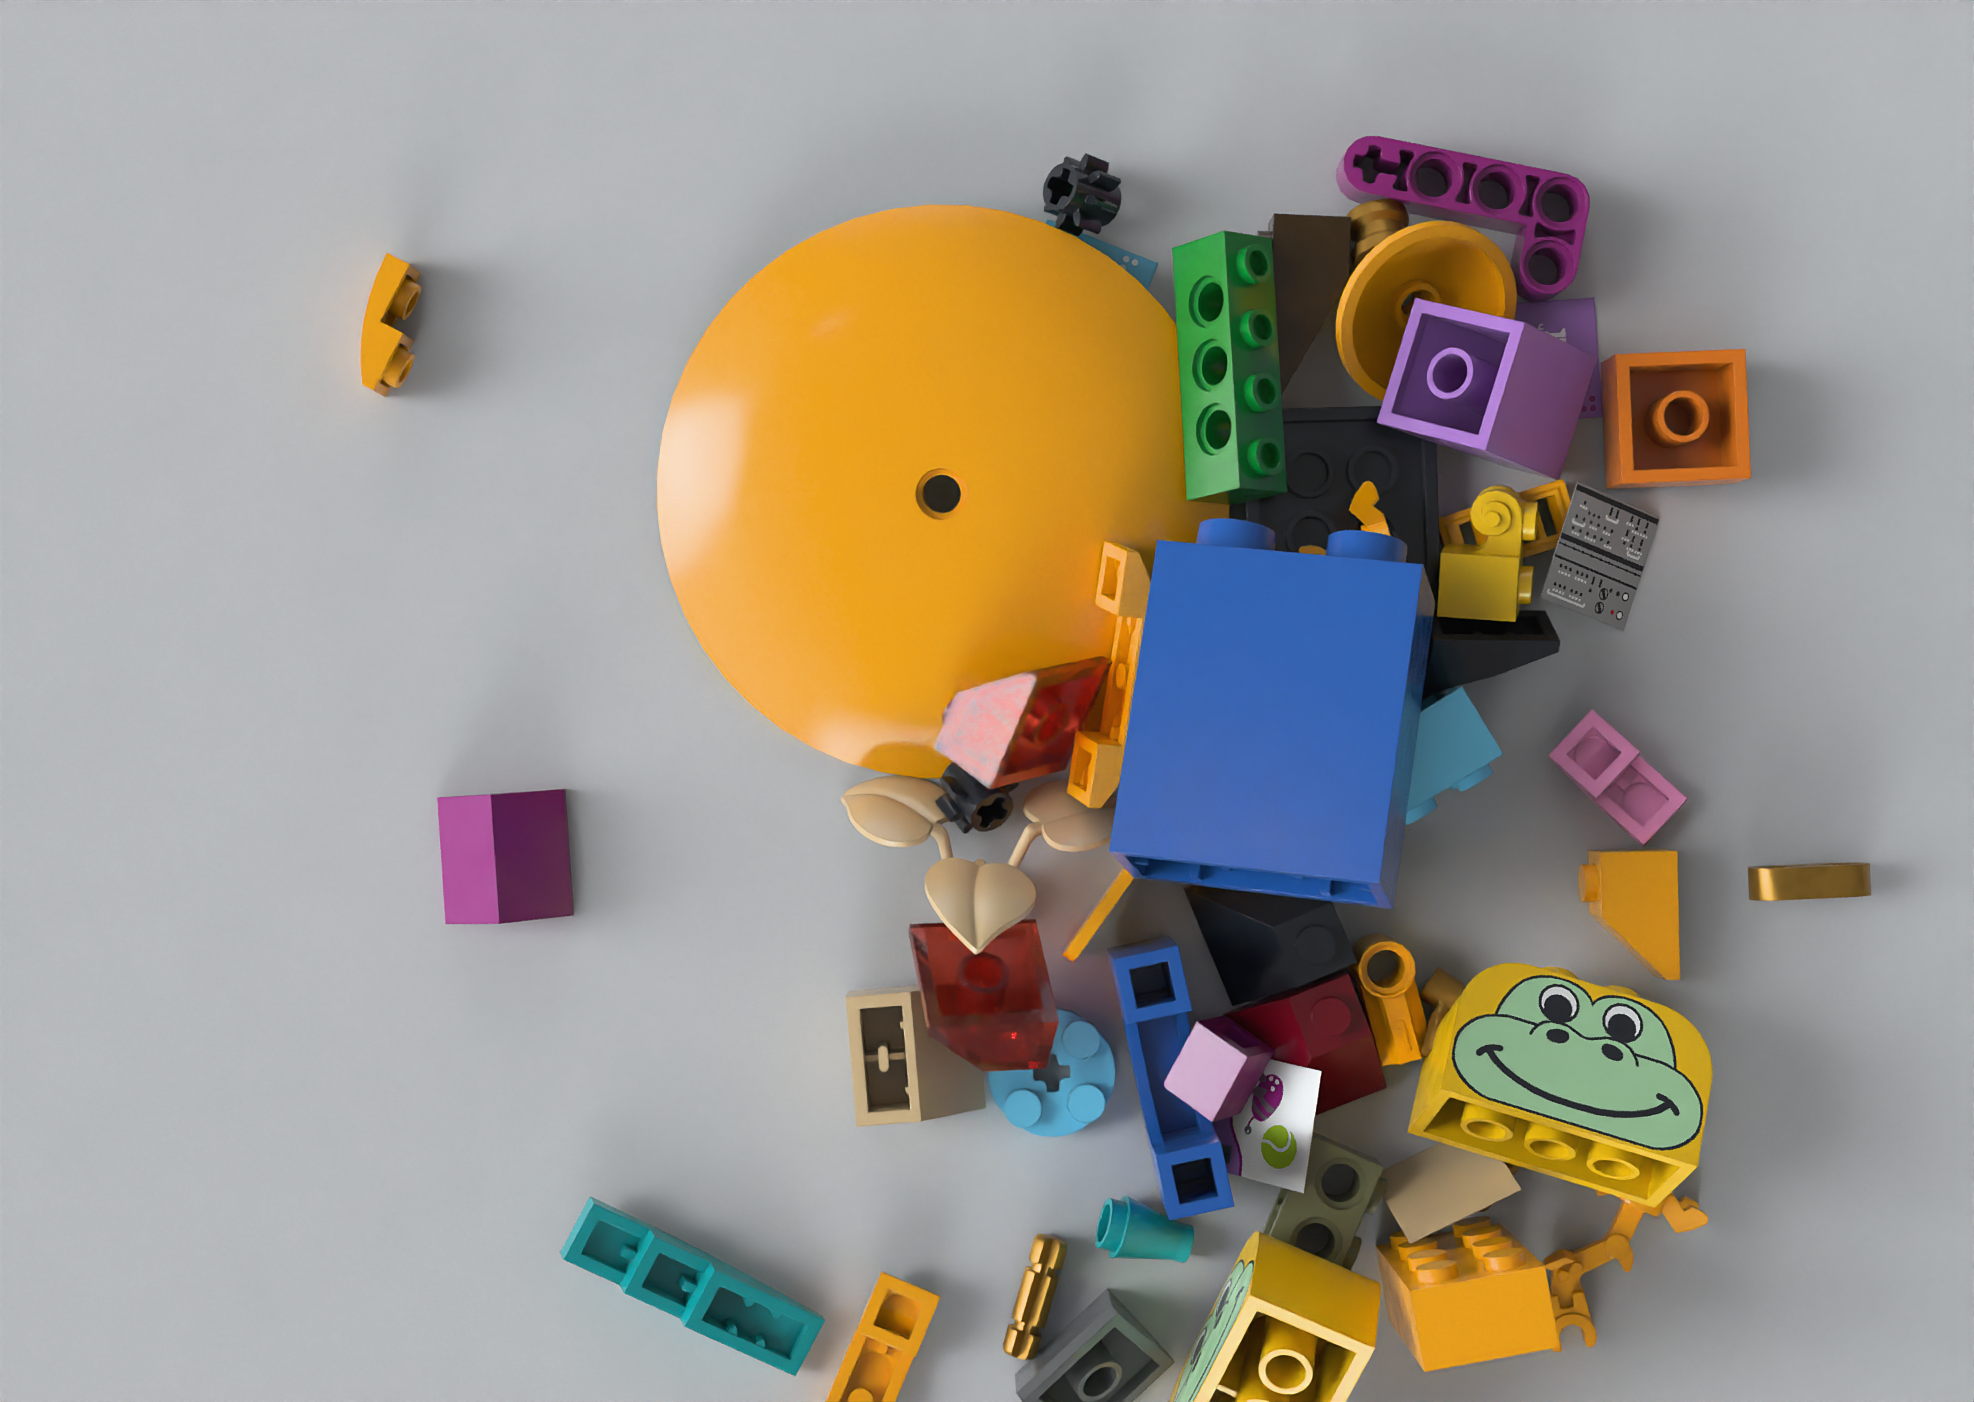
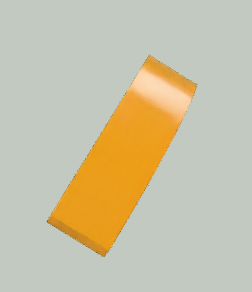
[1067,541,1151,808]
[825,1271,941,1402]

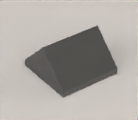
[1015,1288,1175,1402]

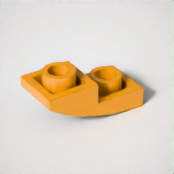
[360,253,421,397]

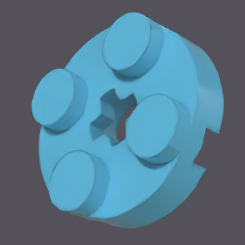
[988,1007,1115,1137]

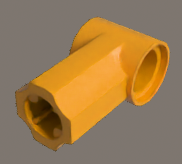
[1348,933,1428,1066]

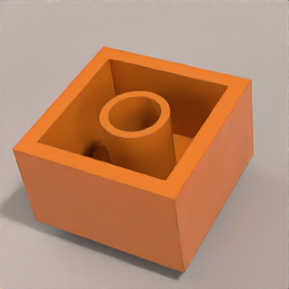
[1601,349,1751,490]

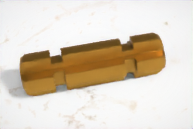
[1003,1234,1068,1360]

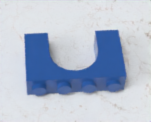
[1107,935,1235,1221]

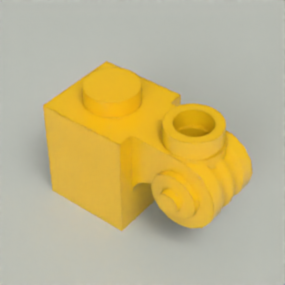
[1437,484,1538,622]

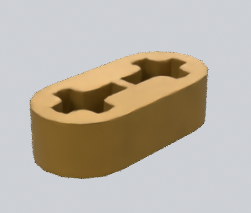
[1748,862,1871,901]

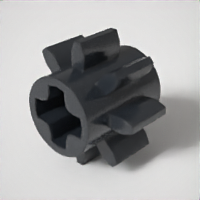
[1043,153,1122,237]
[935,752,1019,834]

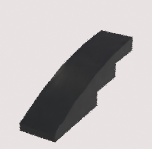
[1423,609,1560,694]

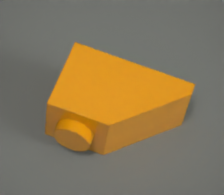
[1578,849,1680,980]

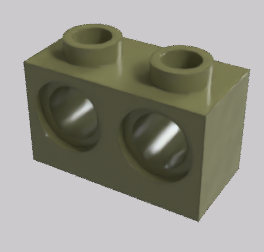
[1262,1132,1387,1270]

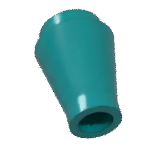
[1095,1195,1195,1263]

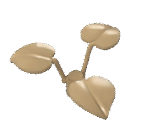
[841,775,1117,954]

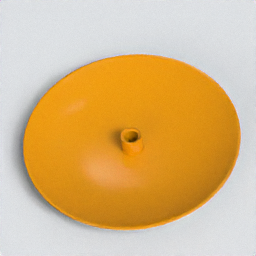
[657,204,1230,779]

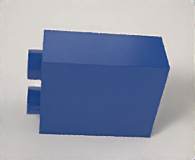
[1109,518,1435,909]

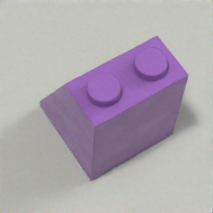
[1377,298,1597,480]

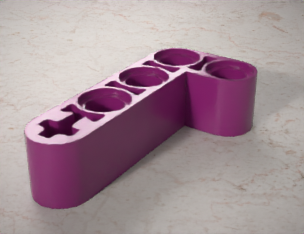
[1336,136,1590,302]

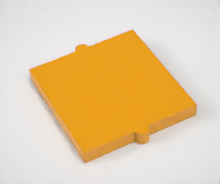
[1062,867,1134,962]

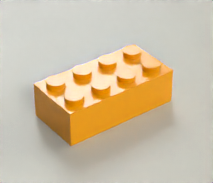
[1375,1216,1560,1372]

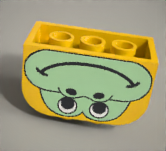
[1408,963,1713,1207]
[1168,1231,1381,1402]

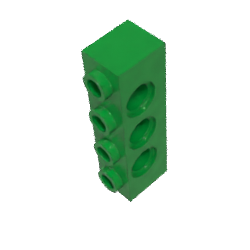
[1172,230,1287,505]

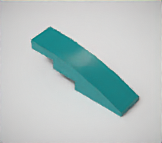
[560,1196,825,1376]

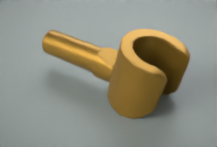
[1419,967,1465,1057]

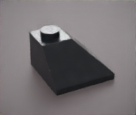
[1183,885,1357,1006]

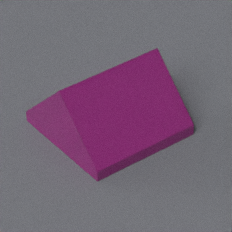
[437,789,574,924]

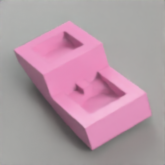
[1548,709,1688,848]

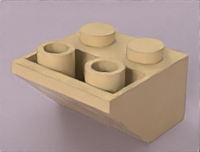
[846,980,986,1127]

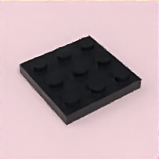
[1244,406,1440,597]

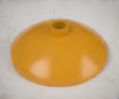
[1336,221,1517,401]

